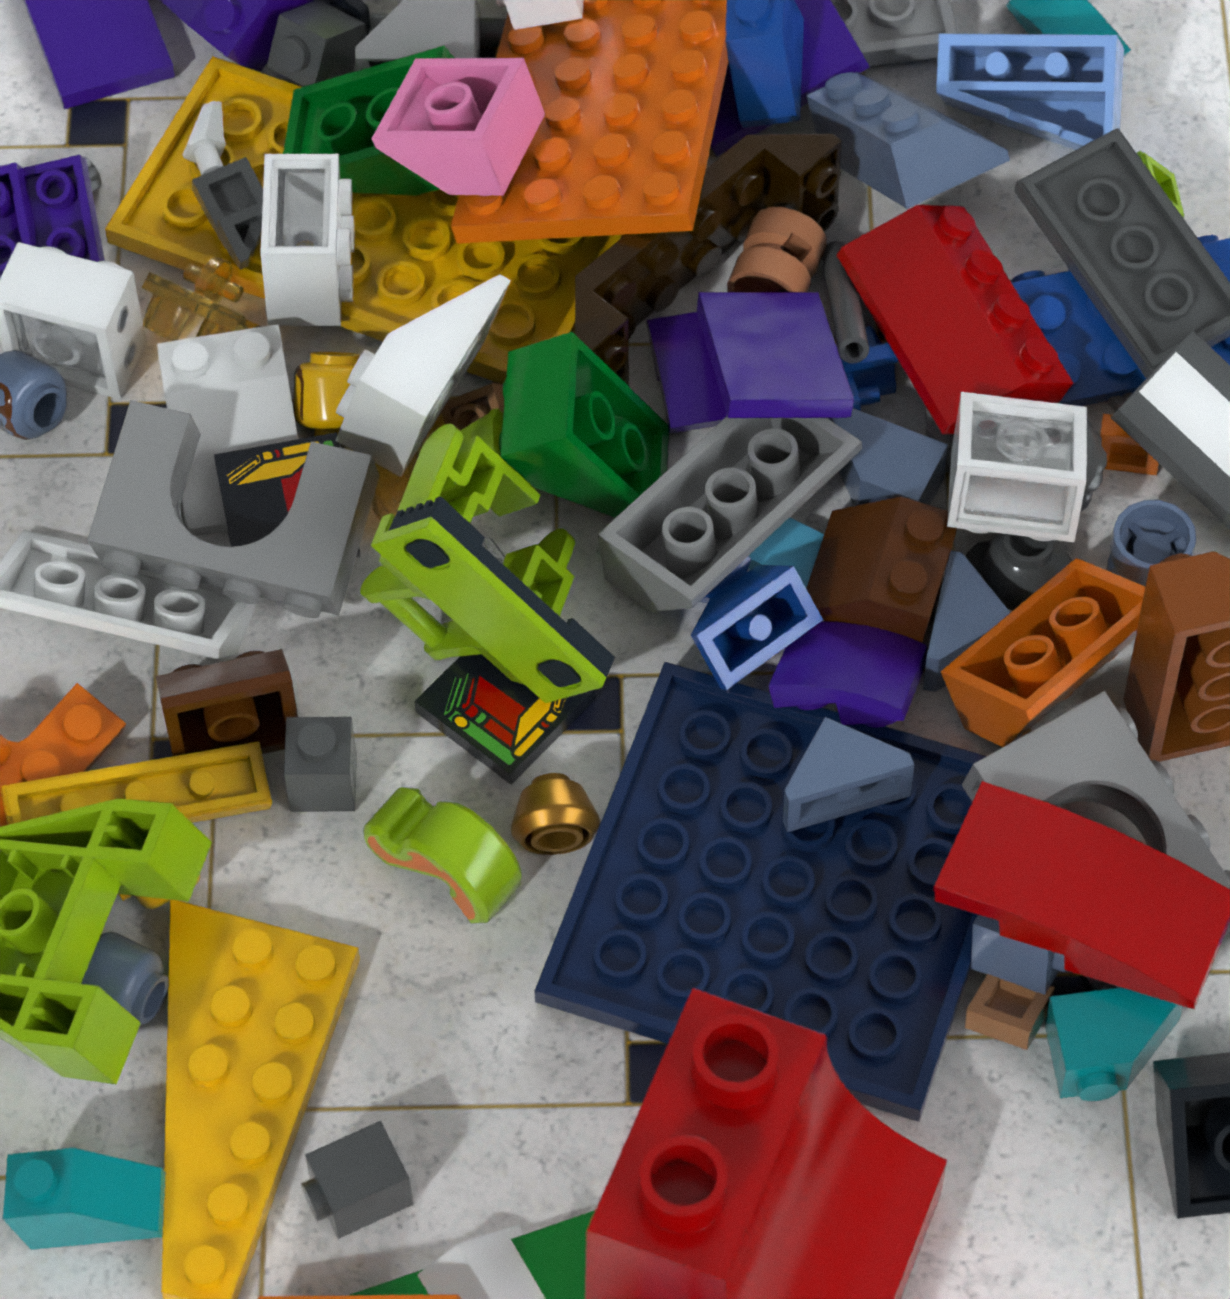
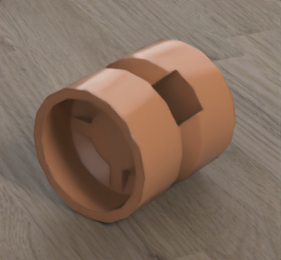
[727,207,827,292]

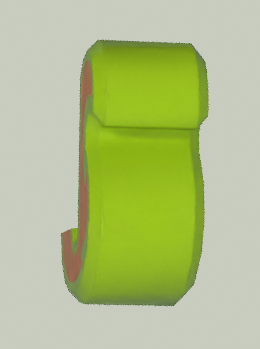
[363,787,522,924]

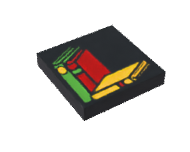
[214,432,360,558]
[414,654,596,785]

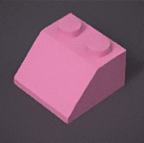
[372,58,545,196]

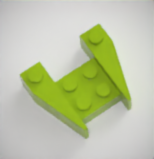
[0,798,212,1085]

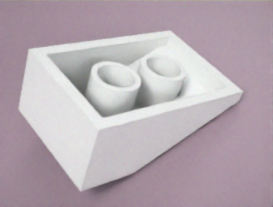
[336,274,511,477]
[157,324,298,535]

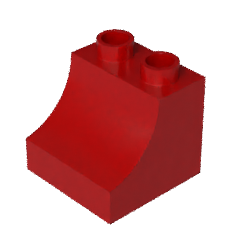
[585,988,947,1299]

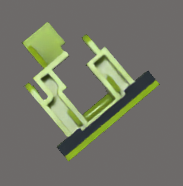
[360,408,615,703]

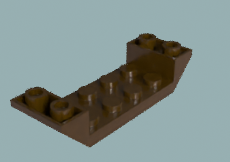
[575,134,842,386]

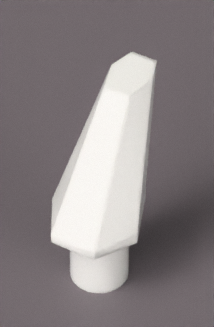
[183,101,226,176]

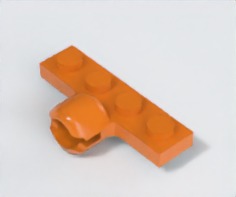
[0,683,127,827]

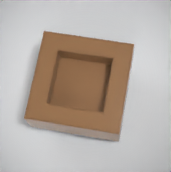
[965,974,1055,1050]

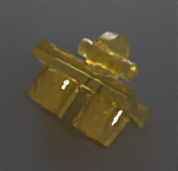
[141,256,261,341]

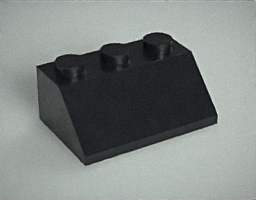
[1153,1052,1230,1219]

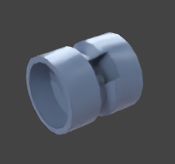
[1106,500,1196,586]

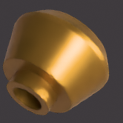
[511,773,600,855]

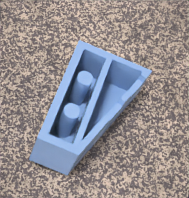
[936,34,1124,150]

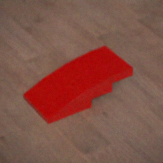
[934,781,1230,1010]

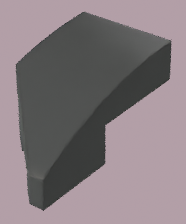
[192,157,263,270]

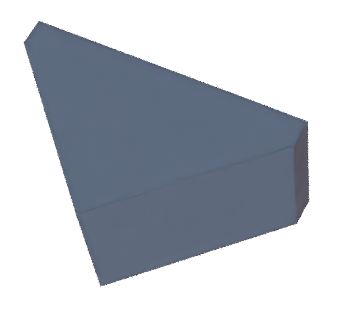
[923,551,1010,692]
[783,717,914,832]

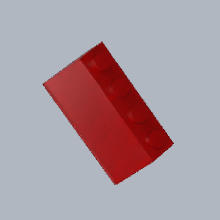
[836,205,1074,434]

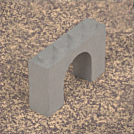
[87,400,380,618]
[962,691,1230,991]

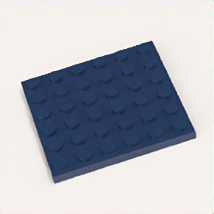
[534,661,987,1122]

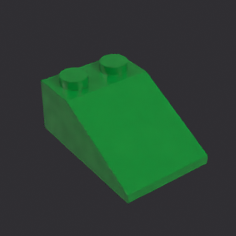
[283,45,455,196]
[499,332,669,518]

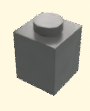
[267,0,365,86]
[284,717,357,812]
[301,1121,413,1239]

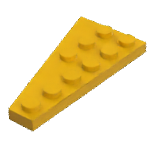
[161,900,360,1299]

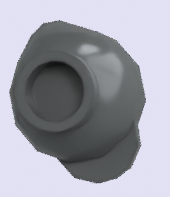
[966,533,1072,611]

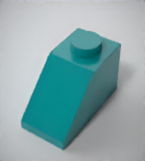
[1045,987,1183,1101]
[3,1148,166,1250]

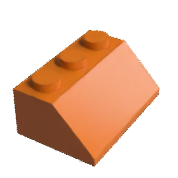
[940,558,1146,747]

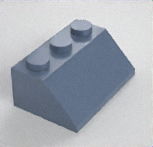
[806,72,1010,209]

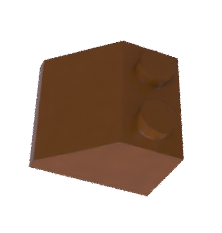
[806,496,958,643]
[156,649,298,756]

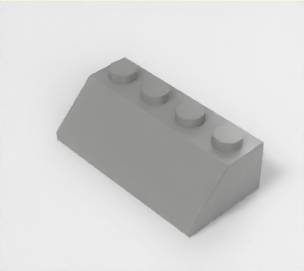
[598,417,862,611]

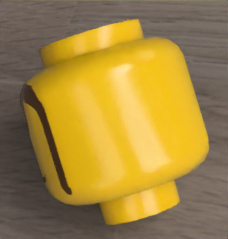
[293,351,360,436]

